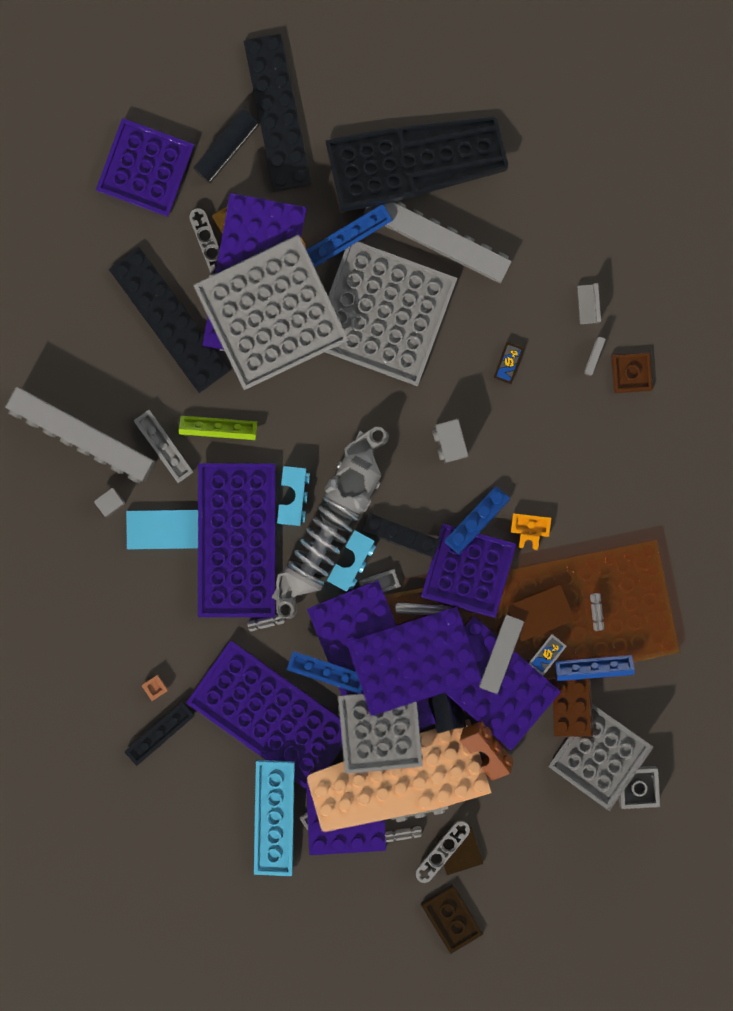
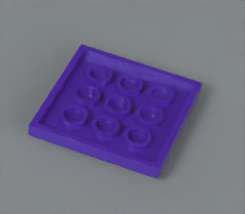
[96,118,195,217]
[421,523,516,618]
[306,778,386,855]

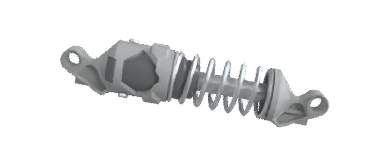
[271,427,389,619]

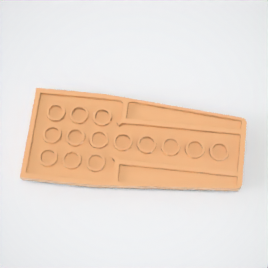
[307,719,491,832]

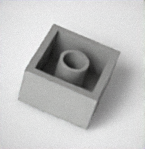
[432,419,468,463]
[619,766,660,809]

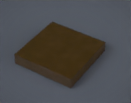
[435,826,483,875]

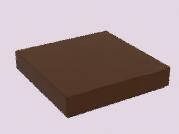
[611,352,653,393]

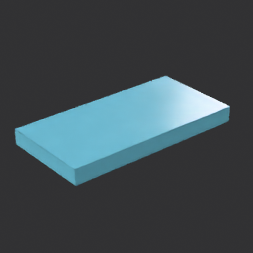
[126,510,198,549]

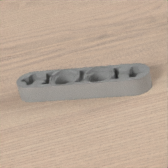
[189,208,220,274]
[415,820,470,883]

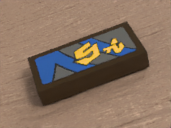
[493,342,525,384]

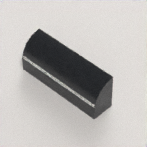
[193,109,259,184]

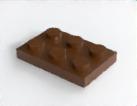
[552,678,593,737]

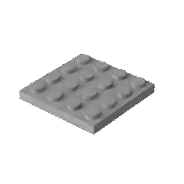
[338,694,423,774]
[548,704,653,811]

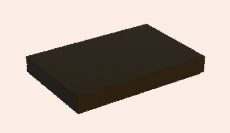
[421,884,483,954]

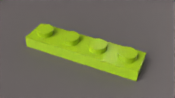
[179,416,257,440]

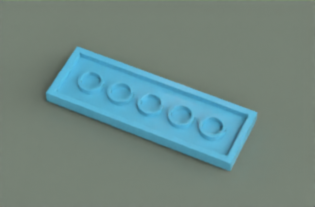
[254,760,295,876]

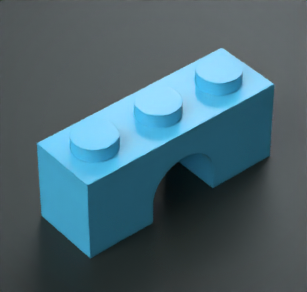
[277,466,310,526]
[327,530,376,592]

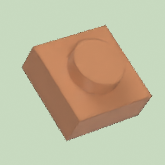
[141,675,168,701]

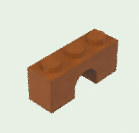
[460,721,514,781]

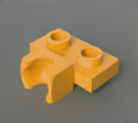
[511,513,551,550]

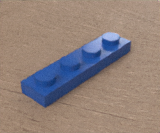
[445,486,510,555]
[287,651,362,694]
[555,655,635,681]

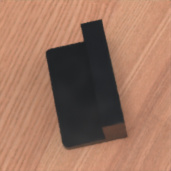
[429,693,466,733]

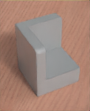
[95,488,125,517]

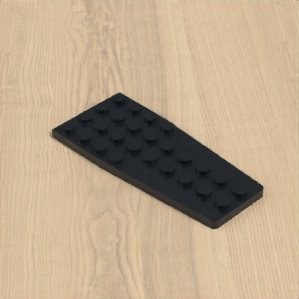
[325,117,508,212]

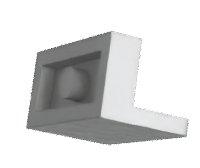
[577,283,601,325]

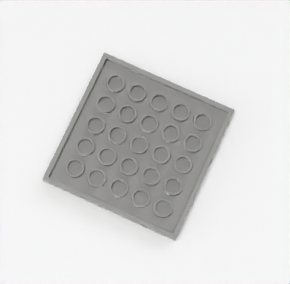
[193,235,349,390]
[325,242,457,387]

